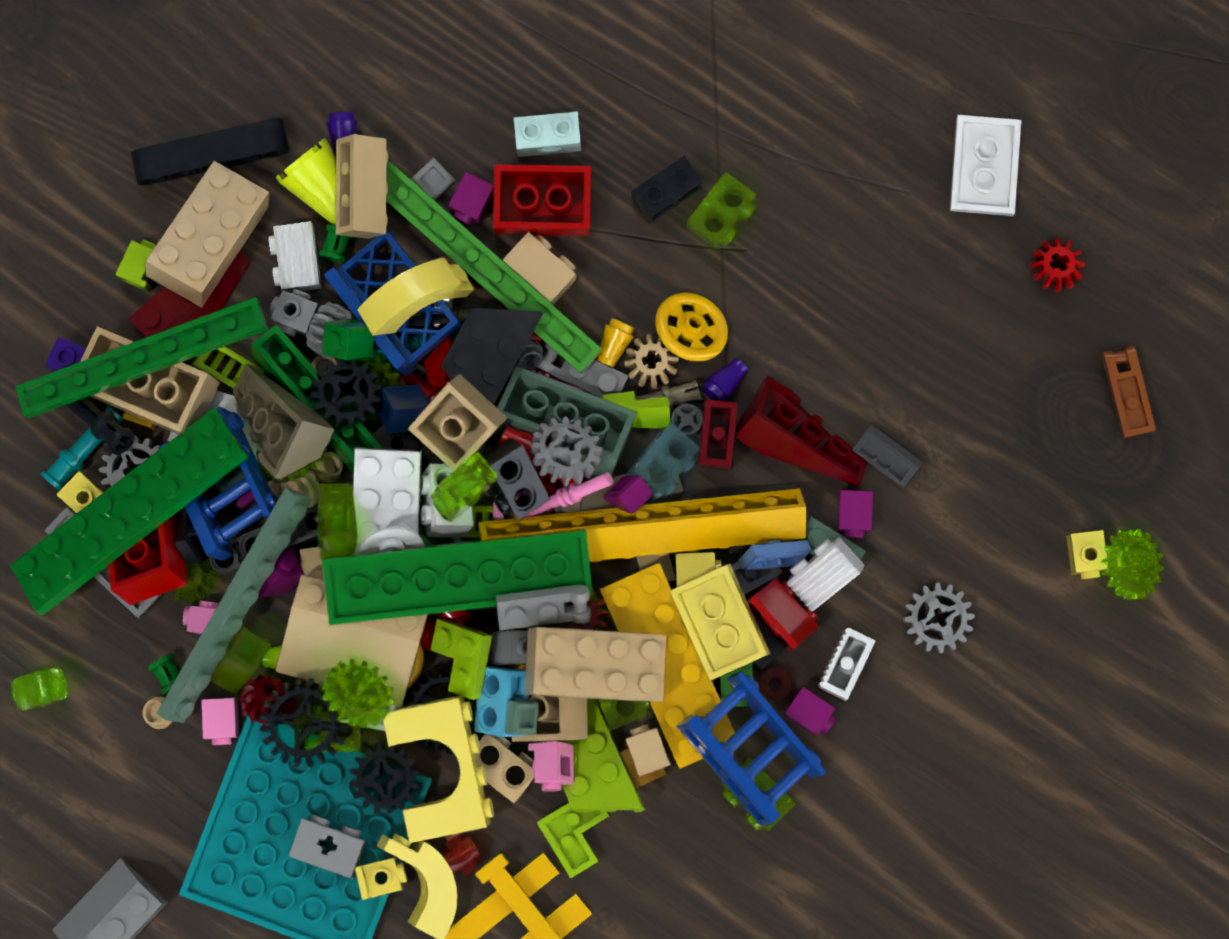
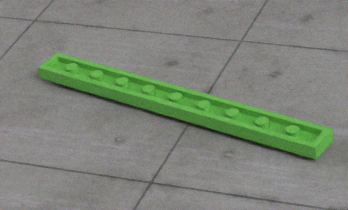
[386,160,602,374]

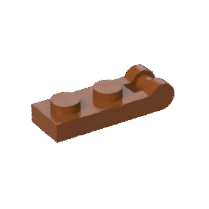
[1101,345,1156,439]

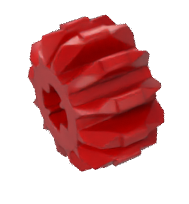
[1029,237,1085,293]

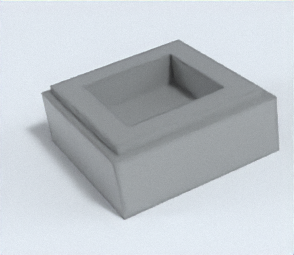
[411,157,456,201]

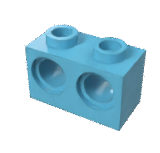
[474,666,528,737]

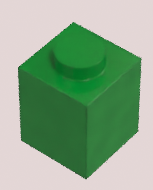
[322,319,374,361]

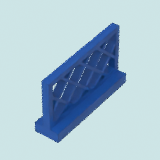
[324,229,462,377]

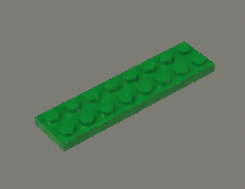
[10,407,248,616]
[322,529,593,625]

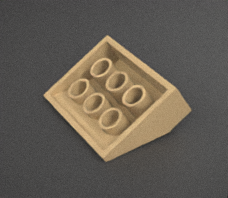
[276,575,428,707]

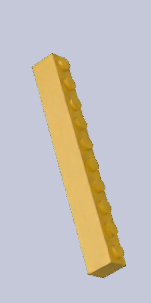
[478,488,806,562]

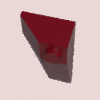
[128,251,250,363]
[735,375,867,486]

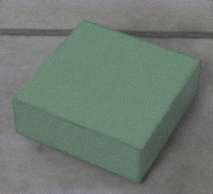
[505,700,539,735]

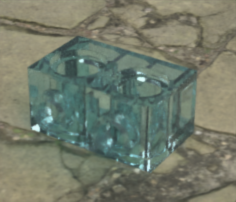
[624,422,700,501]

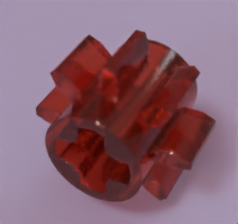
[441,835,482,876]

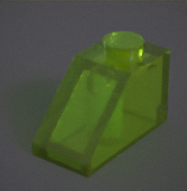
[430,451,498,522]
[317,484,358,560]

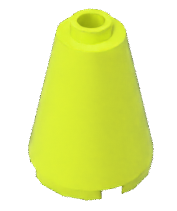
[276,138,336,226]

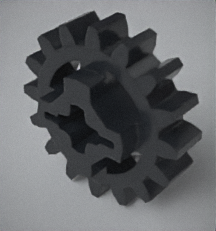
[310,359,381,429]
[349,743,421,814]

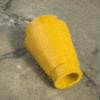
[596,318,635,368]

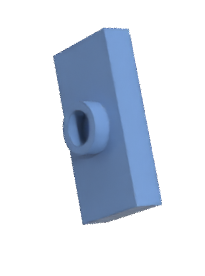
[739,540,811,571]

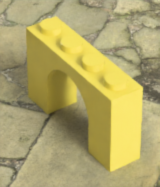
[382,695,494,843]

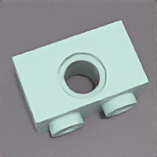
[514,112,581,157]

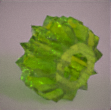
[166,552,216,604]
[11,668,68,711]

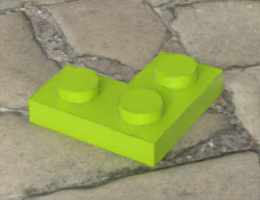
[431,619,492,700]
[537,803,609,878]

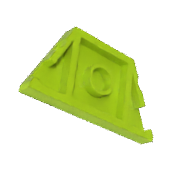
[557,699,645,812]

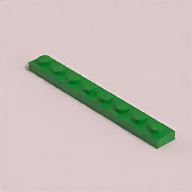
[15,297,268,419]

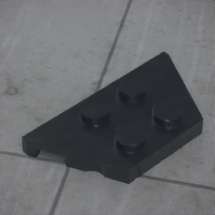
[440,308,543,405]

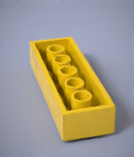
[600,563,735,769]

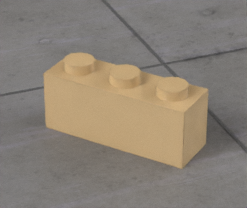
[336,134,388,239]

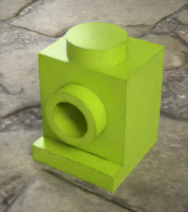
[115,239,156,293]

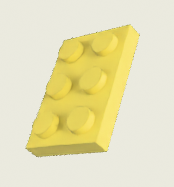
[670,564,771,680]

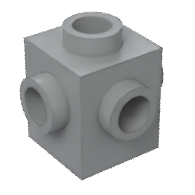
[269,289,320,338]

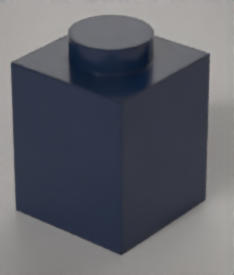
[377,384,430,434]

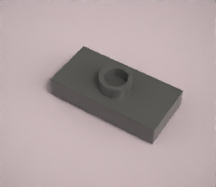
[852,424,923,488]

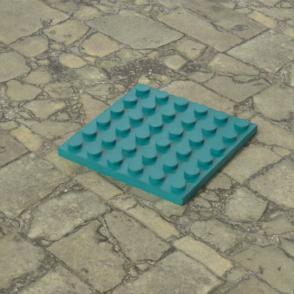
[179,717,433,939]

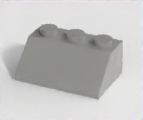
[52,858,168,939]

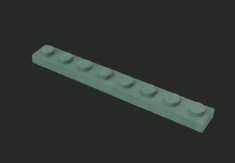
[157,488,312,723]

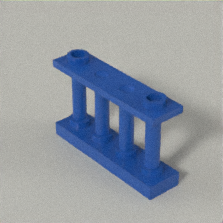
[158,406,279,561]
[677,672,826,826]

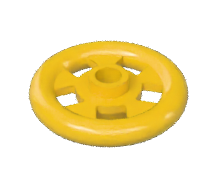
[655,292,728,362]

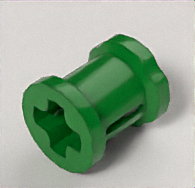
[318,224,353,264]
[147,653,180,696]

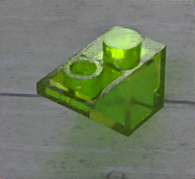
[210,623,272,695]

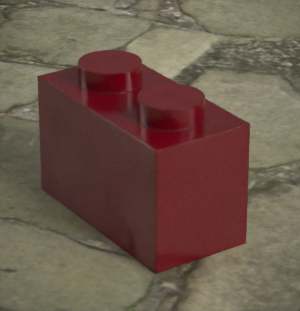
[698,399,738,471]

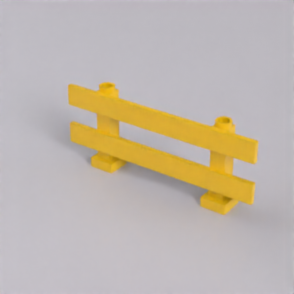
[445,852,592,939]

